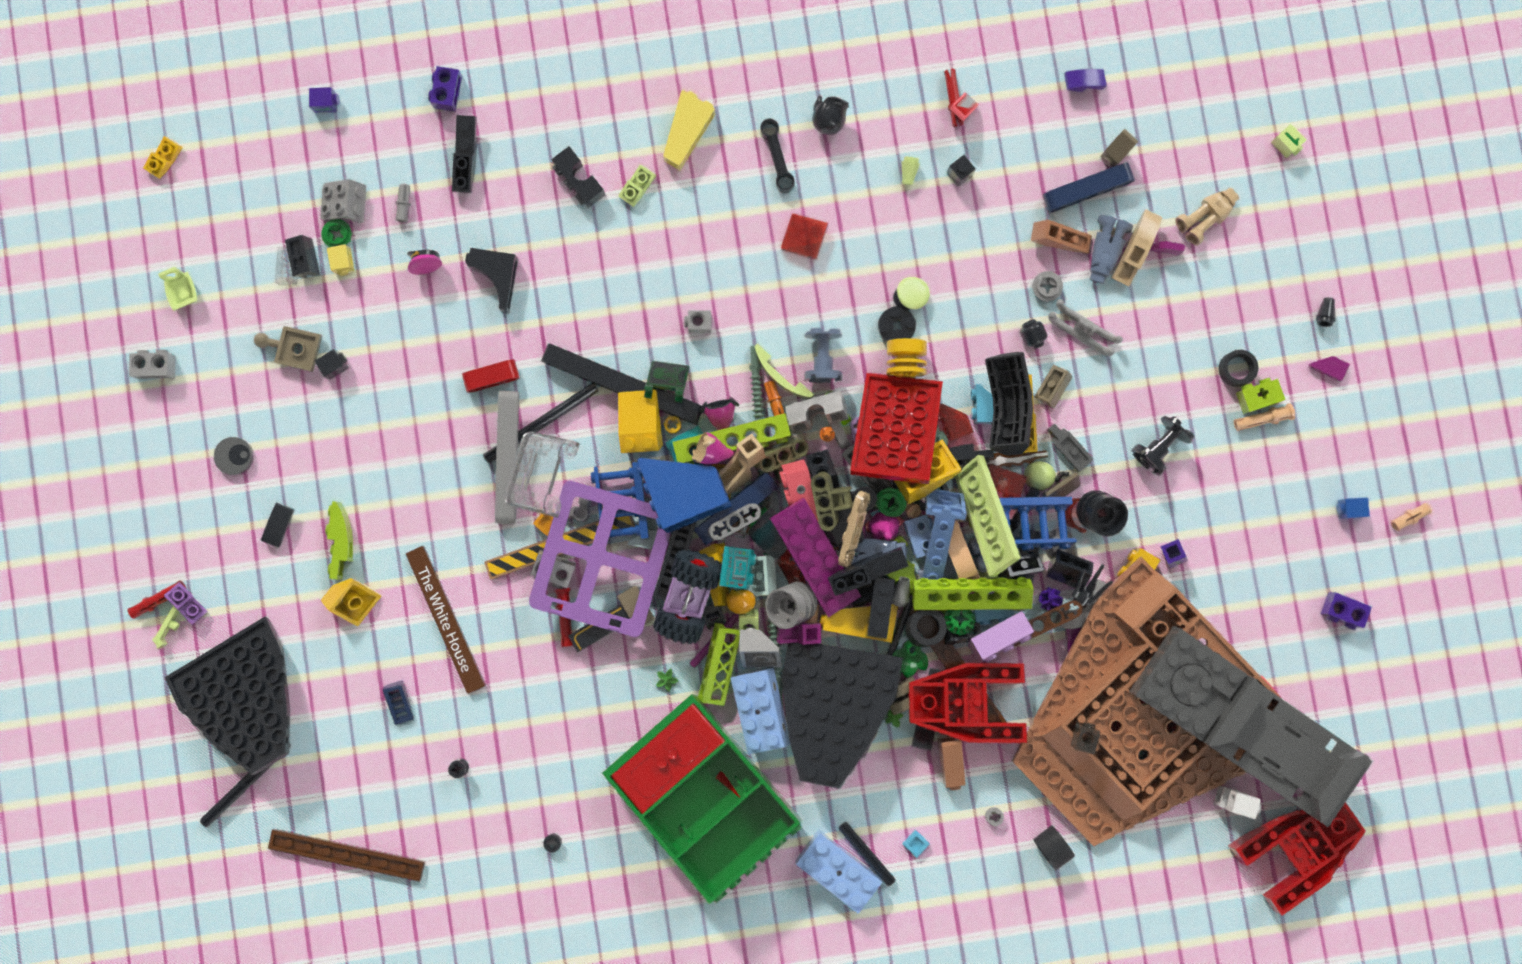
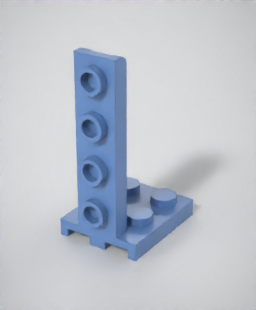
[922,489,967,580]

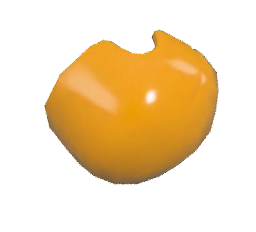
[726,589,756,615]

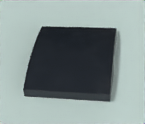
[747,508,788,560]

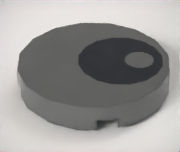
[214,437,254,475]

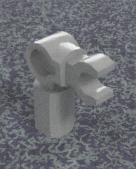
[569,498,592,522]

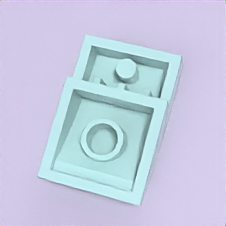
[729,556,777,596]

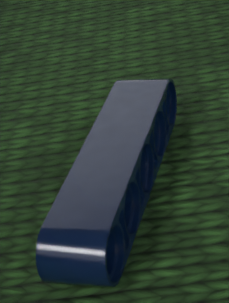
[1042,162,1135,213]
[694,472,779,546]

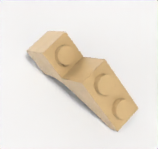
[719,434,765,495]

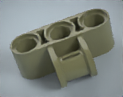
[754,438,809,484]
[811,472,854,531]

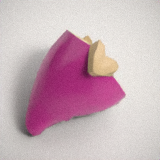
[692,432,734,464]

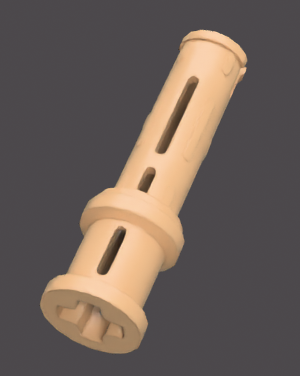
[1233,403,1295,431]

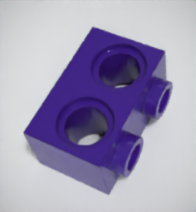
[428,66,463,112]
[1320,592,1372,630]

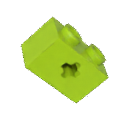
[1236,377,1286,414]

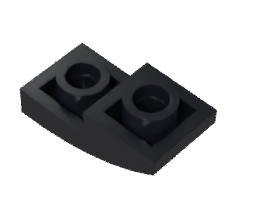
[260,502,295,548]

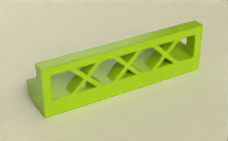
[698,623,740,706]

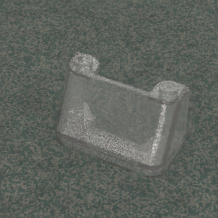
[505,432,580,518]

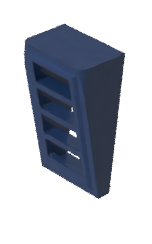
[382,680,414,725]

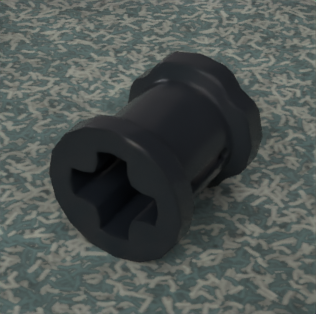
[448,759,469,778]

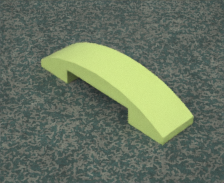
[755,344,814,399]

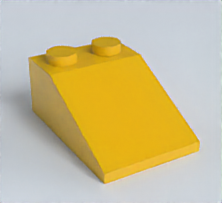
[618,390,663,453]
[894,439,962,504]

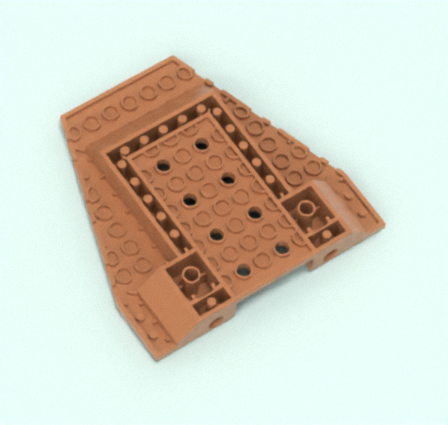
[1012,557,1281,846]

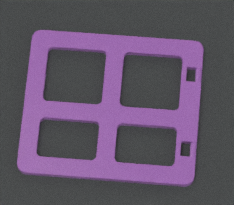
[529,481,671,637]

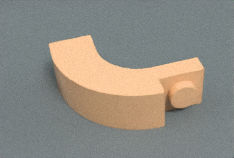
[948,520,980,579]

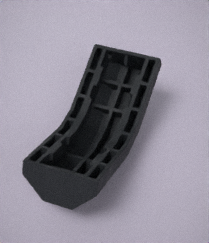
[985,352,1033,456]

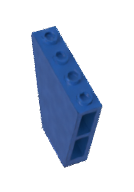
[637,458,732,533]

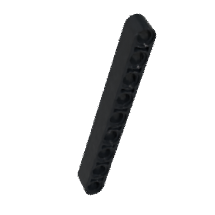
[541,343,702,425]

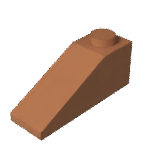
[1031,219,1092,254]

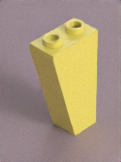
[663,90,715,171]

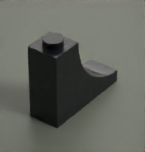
[465,248,518,314]

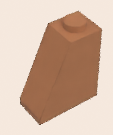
[937,737,966,790]

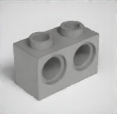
[129,350,175,379]
[530,550,576,589]

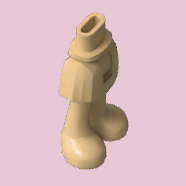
[1175,188,1239,245]

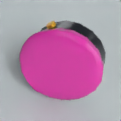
[407,249,442,275]

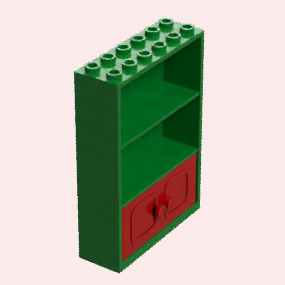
[602,694,803,905]

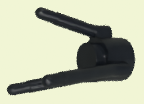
[1072,564,1113,608]

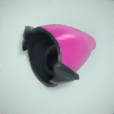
[699,397,740,430]

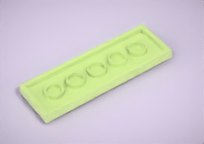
[955,455,1020,577]

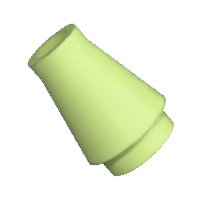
[901,157,920,186]

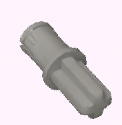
[395,184,411,223]

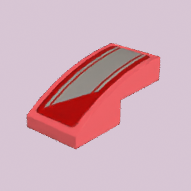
[949,92,979,121]

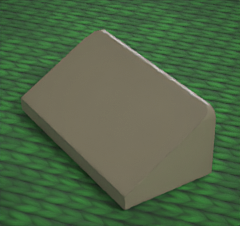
[1034,365,1072,408]
[1042,472,1081,497]
[617,585,655,625]

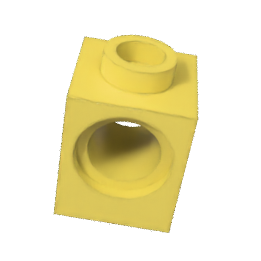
[327,244,355,276]

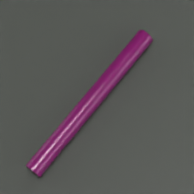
[689,613,739,668]

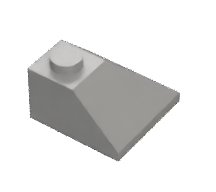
[739,628,782,667]

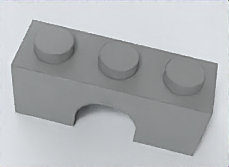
[785,390,849,435]

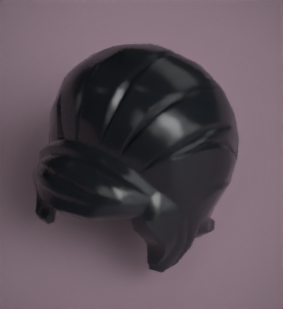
[812,95,849,135]

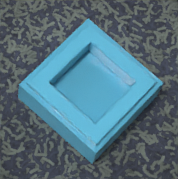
[902,829,930,858]

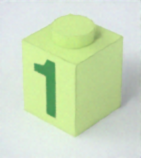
[1271,124,1306,158]

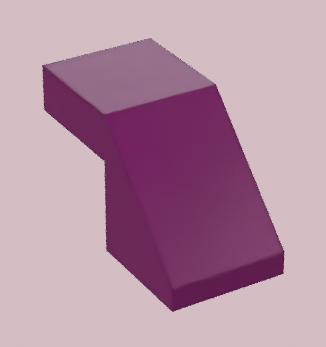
[776,623,821,645]

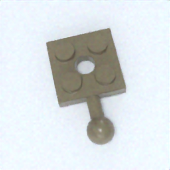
[253,326,322,372]

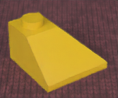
[321,578,381,627]

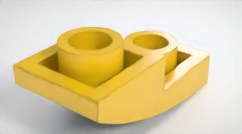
[143,136,183,178]

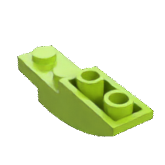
[325,501,353,580]

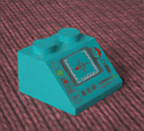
[719,546,757,589]

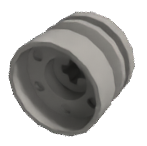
[765,582,817,629]

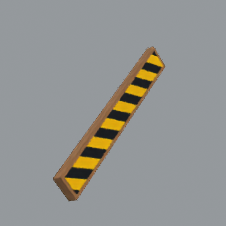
[484,516,635,580]

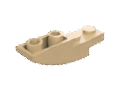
[1111,209,1163,286]

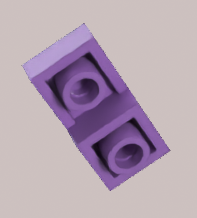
[164,582,208,625]

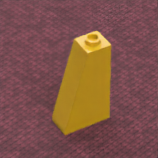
[819,604,898,643]

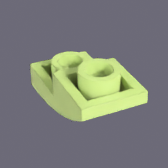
[618,164,657,207]

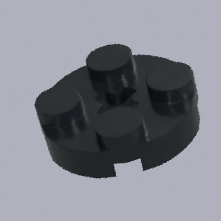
[878,306,916,343]

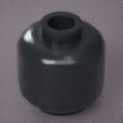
[1019,319,1048,349]

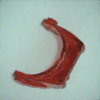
[1065,498,1087,533]

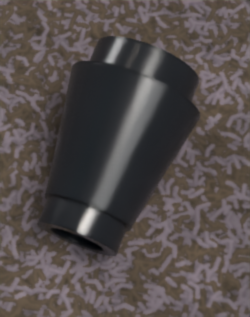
[1315,297,1336,327]

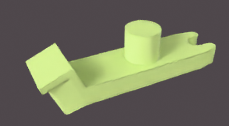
[152,606,180,649]

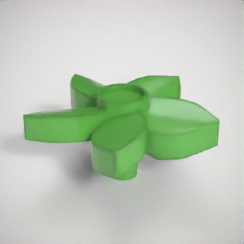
[656,668,679,691]
[885,709,904,728]

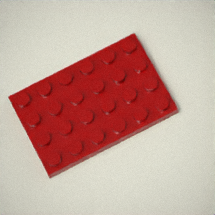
[850,373,943,484]

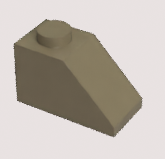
[1100,128,1139,167]

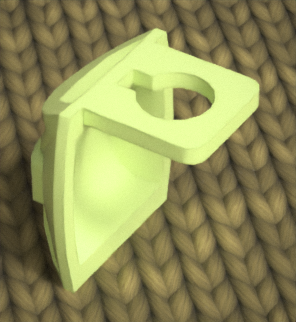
[158,267,198,311]

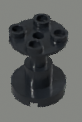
[1131,416,1195,476]

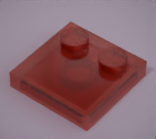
[781,213,828,260]

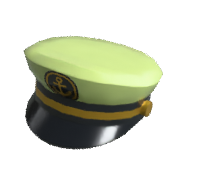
[893,277,930,310]

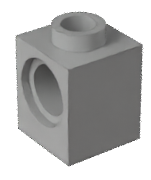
[684,310,712,333]

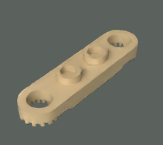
[838,491,870,568]

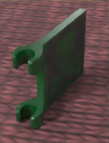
[644,361,690,403]

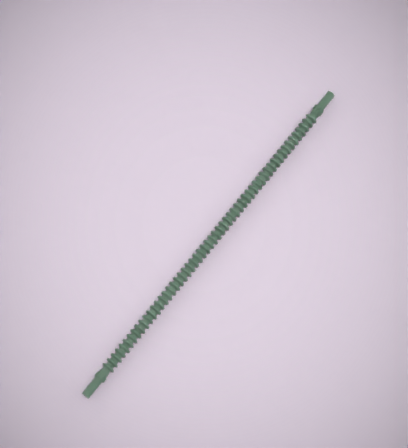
[749,345,783,706]

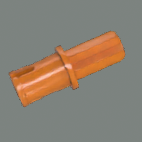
[764,381,786,416]
[820,427,835,442]

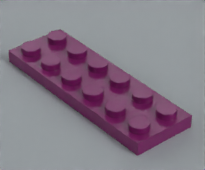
[770,498,861,617]

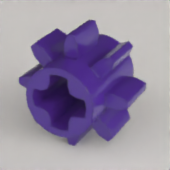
[1038,587,1063,611]

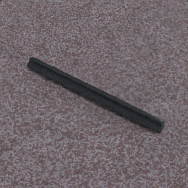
[483,383,599,463]

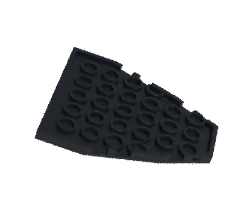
[164,616,290,775]
[782,643,904,789]

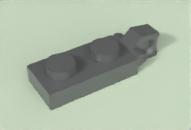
[1047,424,1094,472]

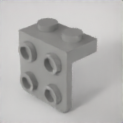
[320,179,366,223]

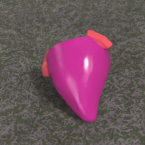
[865,512,904,541]

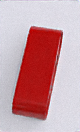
[462,359,520,393]

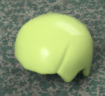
[1024,461,1056,490]

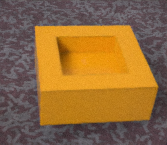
[532,509,554,536]

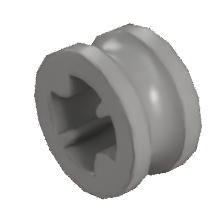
[985,807,1004,826]

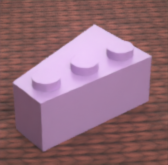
[968,611,1034,663]

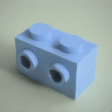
[903,514,933,559]

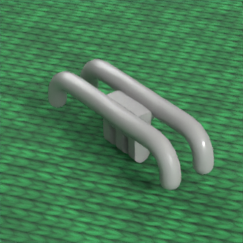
[1048,299,1123,356]

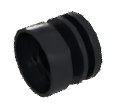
[1076,490,1128,537]

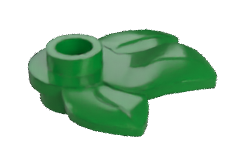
[892,640,928,678]

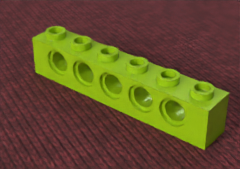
[672,413,791,464]
[912,578,1034,610]

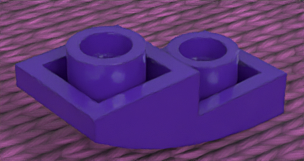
[1064,69,1107,92]

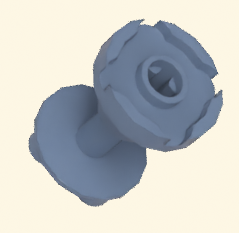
[804,328,842,383]

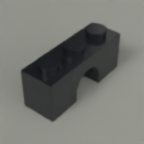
[551,146,606,208]
[866,577,895,639]

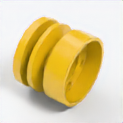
[886,338,927,378]

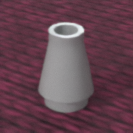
[892,577,910,607]

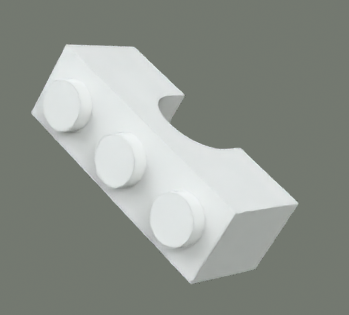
[1213,786,1261,819]

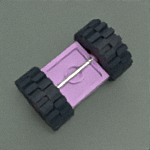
[653,550,722,644]

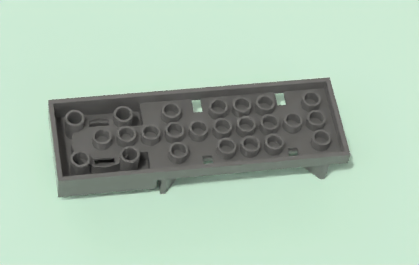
[1129,626,1373,827]

